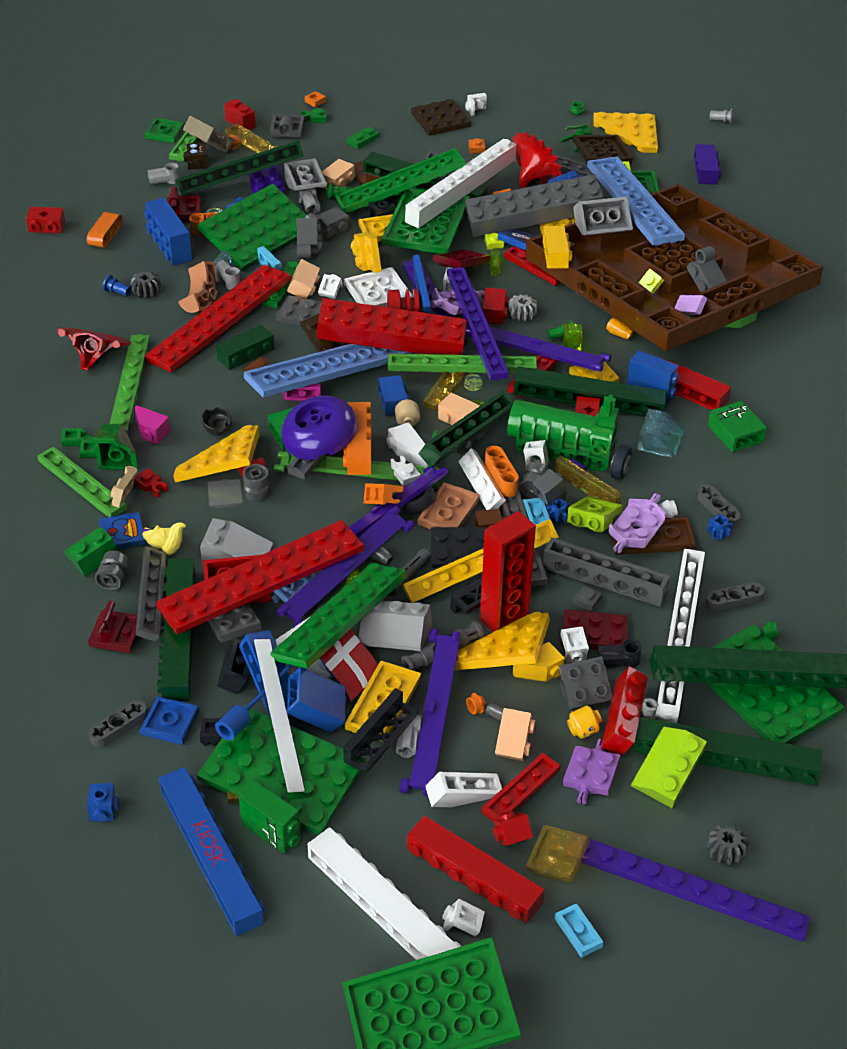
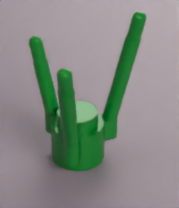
[560,123,592,152]

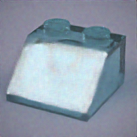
[638,409,684,458]

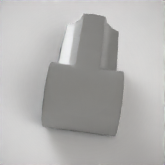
[147,163,181,185]
[298,188,320,215]
[215,260,241,290]
[396,713,422,758]

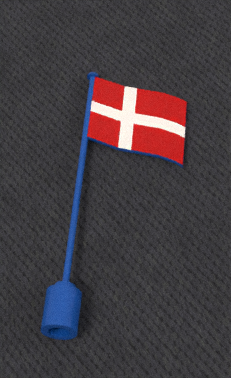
[215,629,378,741]

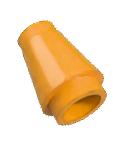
[606,317,634,340]

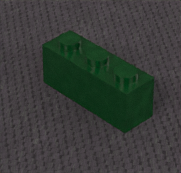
[216,325,274,370]

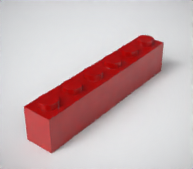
[407,816,545,924]

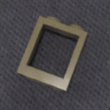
[183,116,234,153]

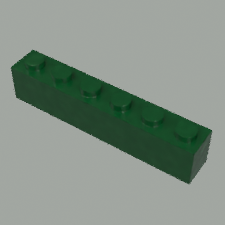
[418,390,514,468]

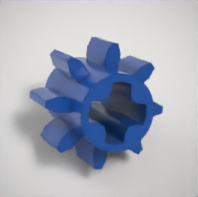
[546,499,569,524]
[706,515,733,540]

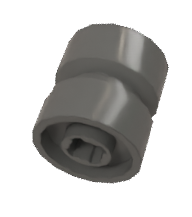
[518,462,549,499]
[243,464,270,502]
[94,551,130,591]

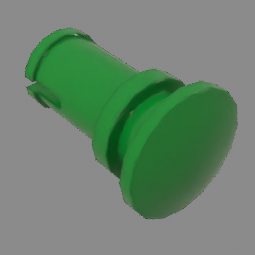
[327,183,352,199]
[547,320,576,340]

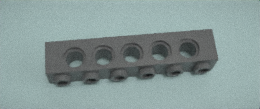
[543,538,670,607]

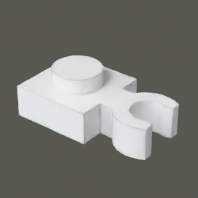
[391,456,421,486]

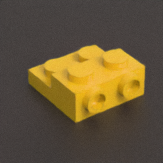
[353,232,382,273]

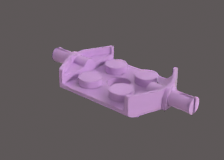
[430,288,485,315]
[609,493,666,553]

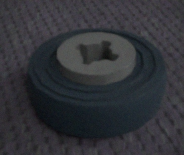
[610,445,632,480]

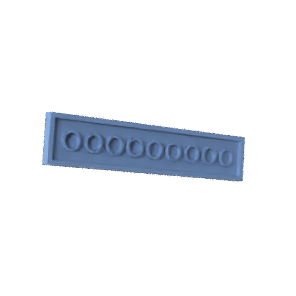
[587,157,685,245]
[244,344,417,398]

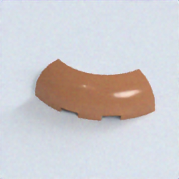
[178,261,218,313]

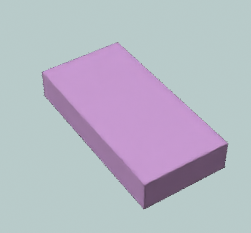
[675,295,707,315]

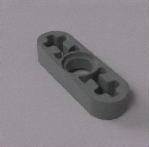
[697,484,741,528]
[706,582,765,611]
[88,700,148,747]

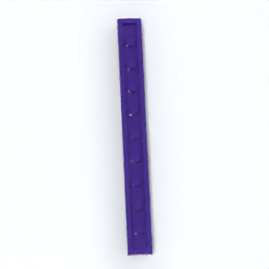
[447,267,509,381]
[567,834,811,942]

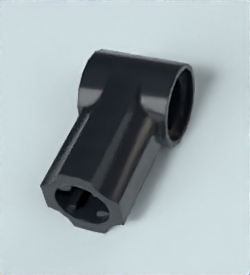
[597,639,641,668]

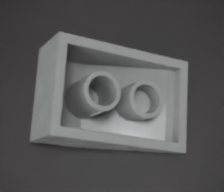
[284,158,327,191]
[200,518,273,564]

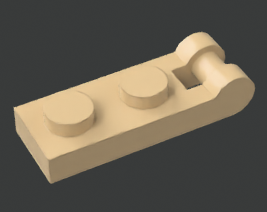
[110,466,137,508]

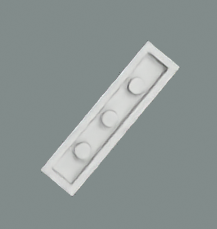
[458,448,506,510]

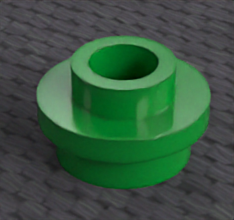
[570,101,585,115]
[763,620,778,641]

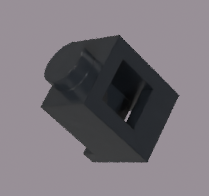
[369,200,395,217]

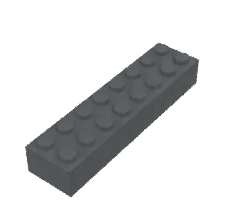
[465,174,603,237]

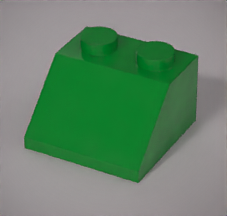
[63,527,118,577]

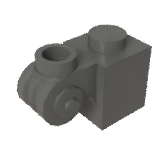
[532,469,568,506]

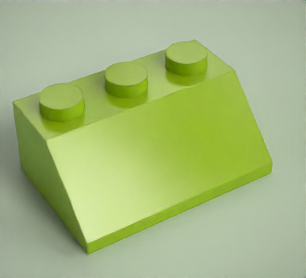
[631,727,707,809]

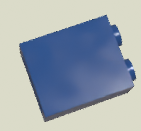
[627,350,679,404]
[286,667,346,733]

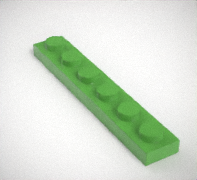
[38,447,127,517]

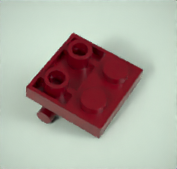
[167,187,200,221]
[88,601,138,653]

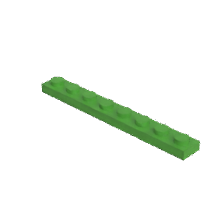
[110,334,150,435]
[388,354,537,374]

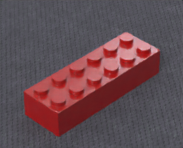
[480,511,536,632]

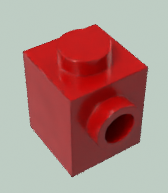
[493,811,533,846]

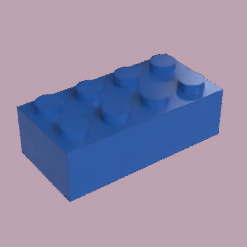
[144,198,192,266]

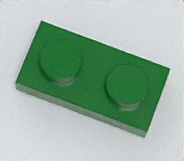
[347,127,380,150]

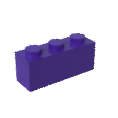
[693,144,721,184]

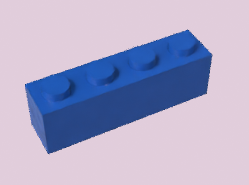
[239,630,294,719]

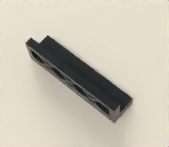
[450,577,482,614]
[343,688,418,774]

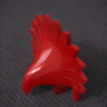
[512,132,562,188]
[57,327,131,371]

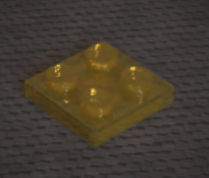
[526,825,590,883]

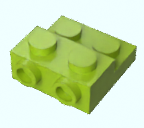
[567,496,623,532]

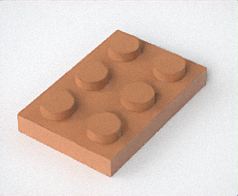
[418,482,480,529]

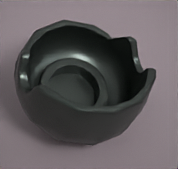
[201,406,232,435]

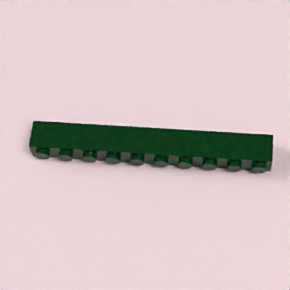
[649,645,847,689]

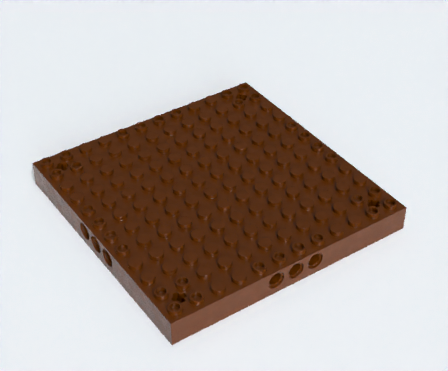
[526,184,824,351]

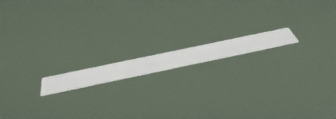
[254,639,305,792]

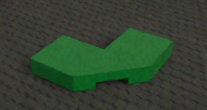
[61,428,97,459]

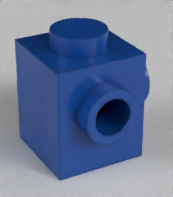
[87,783,119,822]

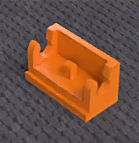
[363,483,404,505]

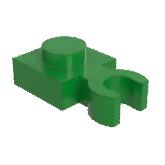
[301,108,327,123]

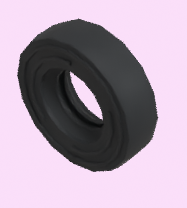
[402,486,436,513]

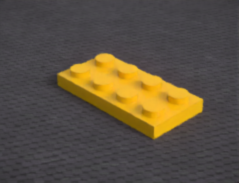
[345,660,421,742]

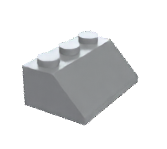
[573,196,633,236]
[358,601,433,651]

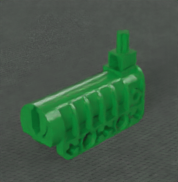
[507,395,619,472]

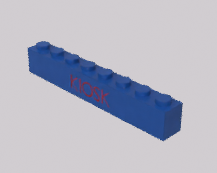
[158,767,265,936]

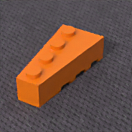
[343,402,372,475]

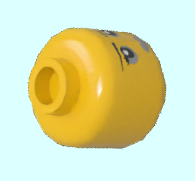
[567,706,602,739]

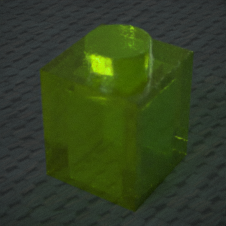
[563,324,583,351]

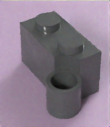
[305,207,349,242]
[296,218,321,258]
[687,246,727,292]

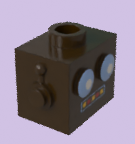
[184,143,207,169]

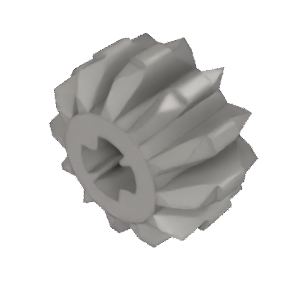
[508,294,538,322]

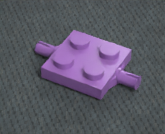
[563,739,620,805]

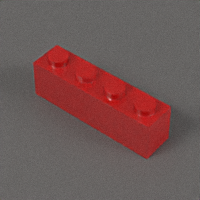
[665,359,731,410]
[601,666,648,757]

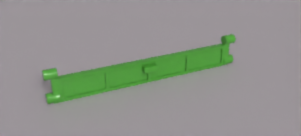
[274,451,441,490]

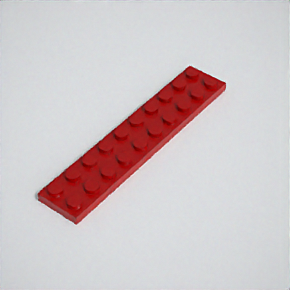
[144,265,291,373]
[156,520,364,635]

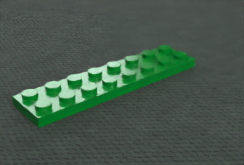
[335,148,466,214]
[270,563,407,669]

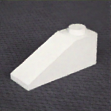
[386,422,428,467]
[426,772,502,807]

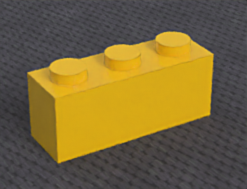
[543,226,572,268]

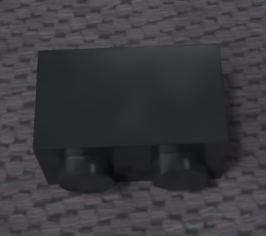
[217,638,249,694]

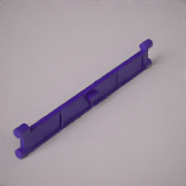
[465,326,612,372]
[349,466,448,538]
[277,506,415,628]
[399,629,461,796]

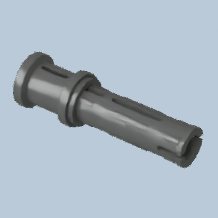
[388,549,431,596]

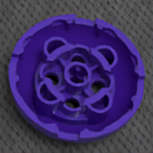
[281,395,358,460]

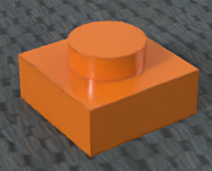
[305,91,326,107]
[468,138,485,153]

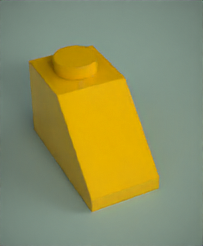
[513,642,565,682]

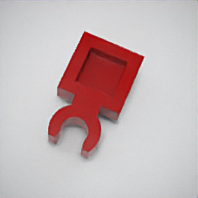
[133,468,168,498]

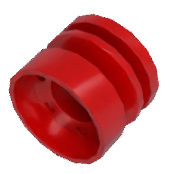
[387,289,422,312]

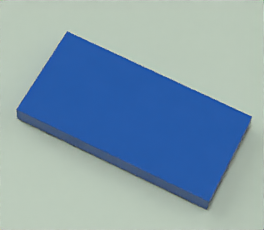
[413,255,431,314]

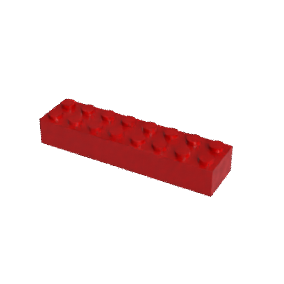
[316,298,467,355]

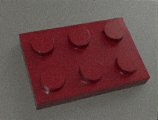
[433,249,491,268]
[561,609,628,650]

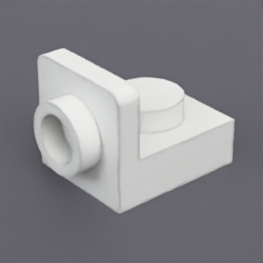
[465,93,487,116]
[318,274,343,299]
[561,627,589,663]
[442,899,485,936]

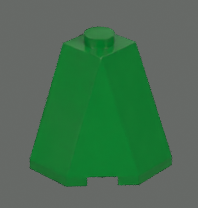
[94,424,138,470]

